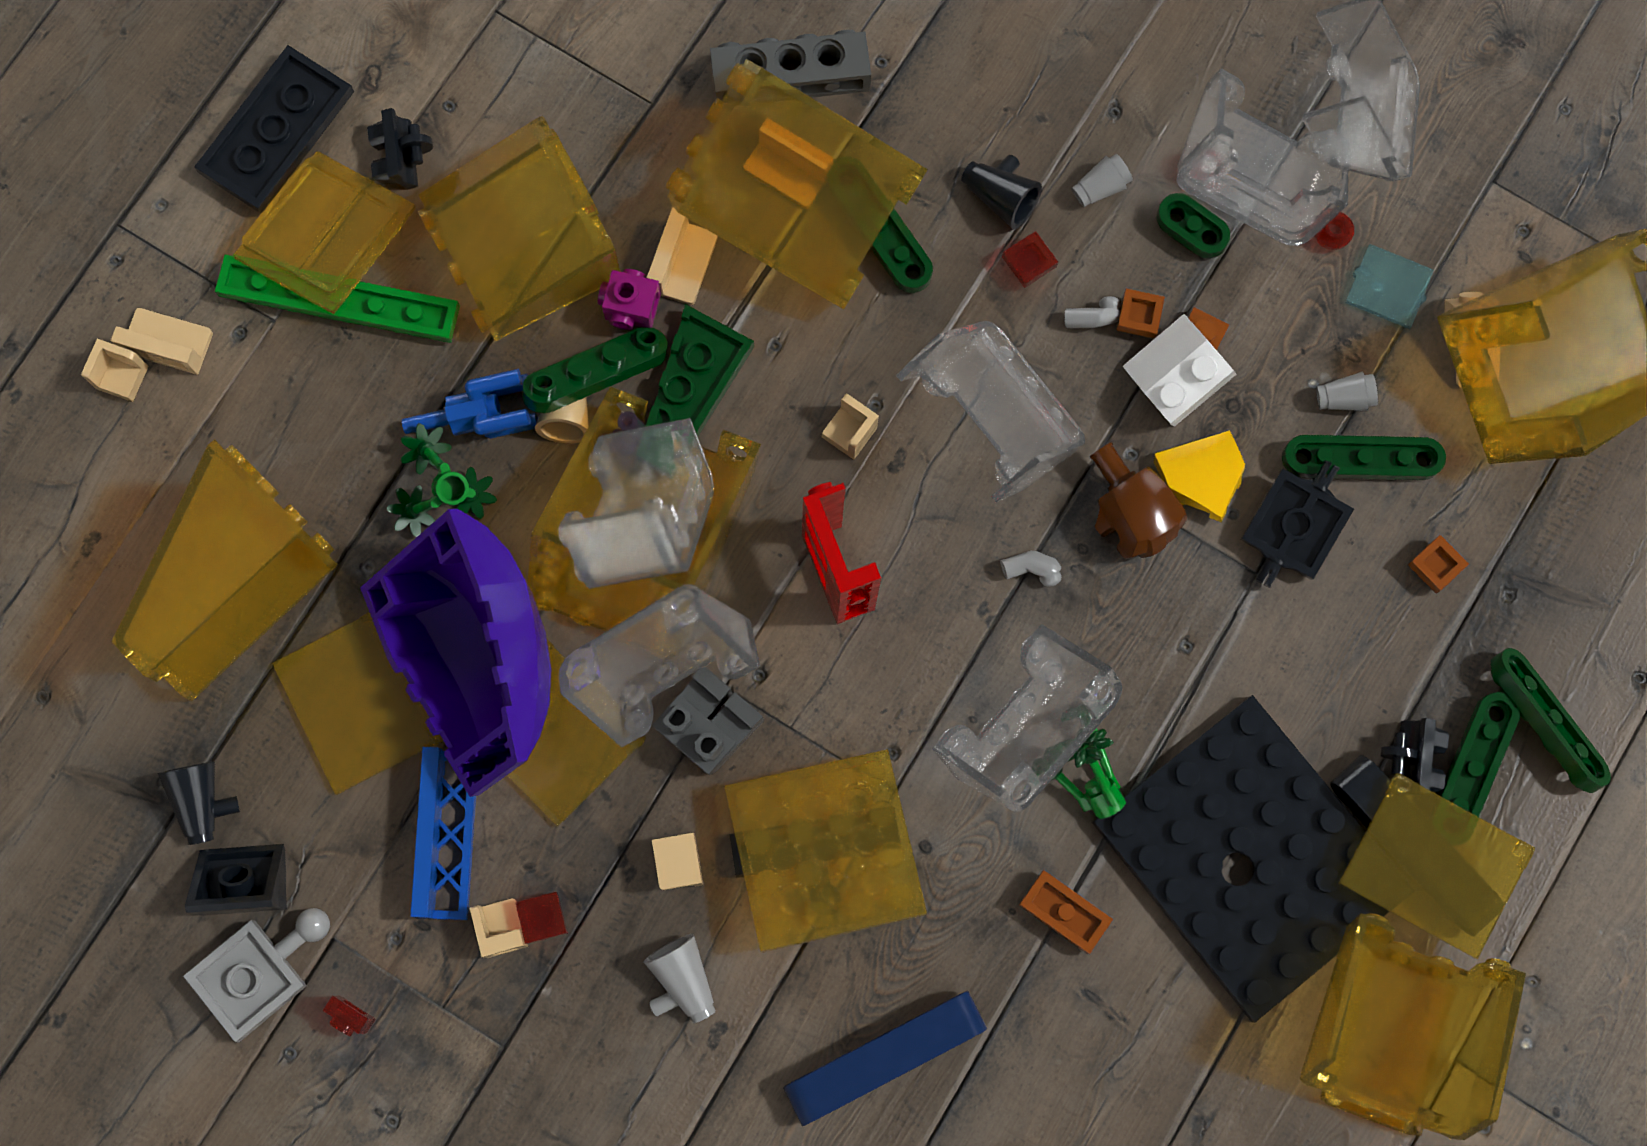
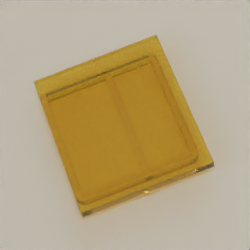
[233,151,416,314]

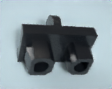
[367,108,433,189]
[1381,718,1449,796]

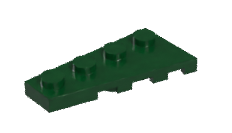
[637,304,754,478]

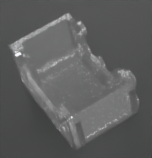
[559,418,714,588]

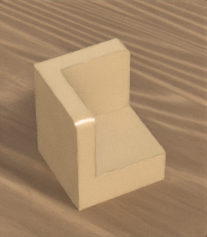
[81,338,149,402]
[821,393,879,460]
[652,833,703,890]
[470,898,528,958]

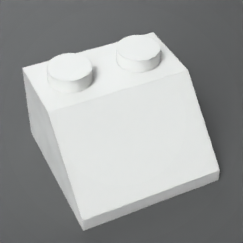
[1123,314,1237,427]

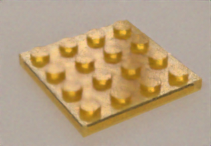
[725,749,927,953]

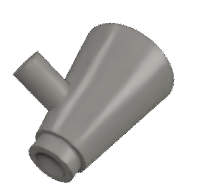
[643,934,716,1023]

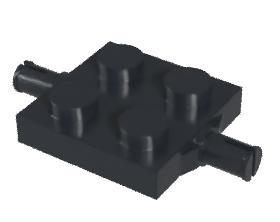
[1240,460,1354,588]

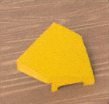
[1154,430,1245,522]

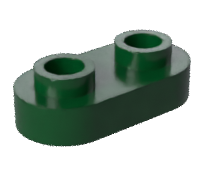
[1156,193,1230,259]

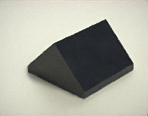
[184,844,287,916]

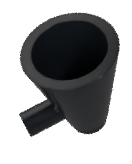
[961,155,1042,230]
[157,761,240,845]

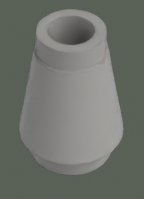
[1072,154,1133,207]
[1316,371,1378,411]

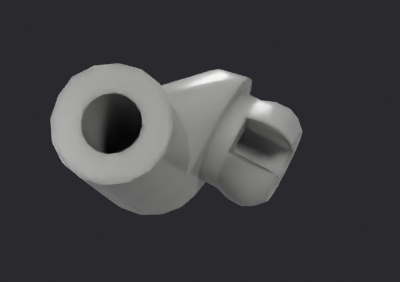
[1065,296,1121,329]
[1000,550,1062,587]

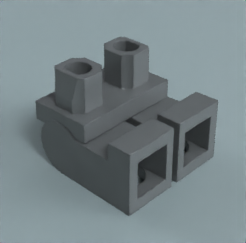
[652,664,764,775]

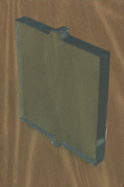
[1345,244,1434,329]

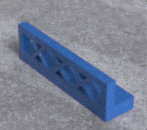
[410,747,476,920]

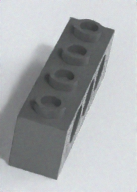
[710,30,871,108]

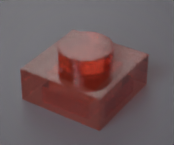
[1002,231,1058,288]
[515,892,568,944]
[323,996,376,1036]

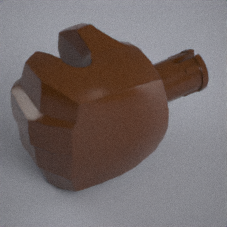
[1089,442,1187,559]

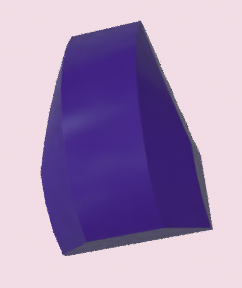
[360,509,551,797]

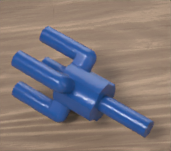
[402,369,538,439]

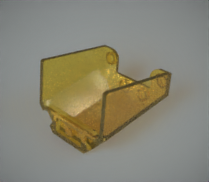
[418,116,621,341]
[1300,913,1526,1140]

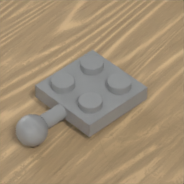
[183,908,330,1042]

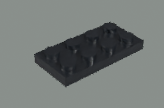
[194,45,354,214]

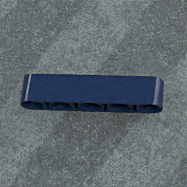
[783,990,988,1126]

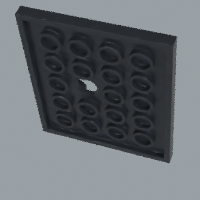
[1092,695,1414,1023]

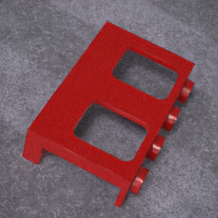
[802,482,881,624]

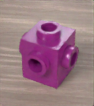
[598,269,661,330]

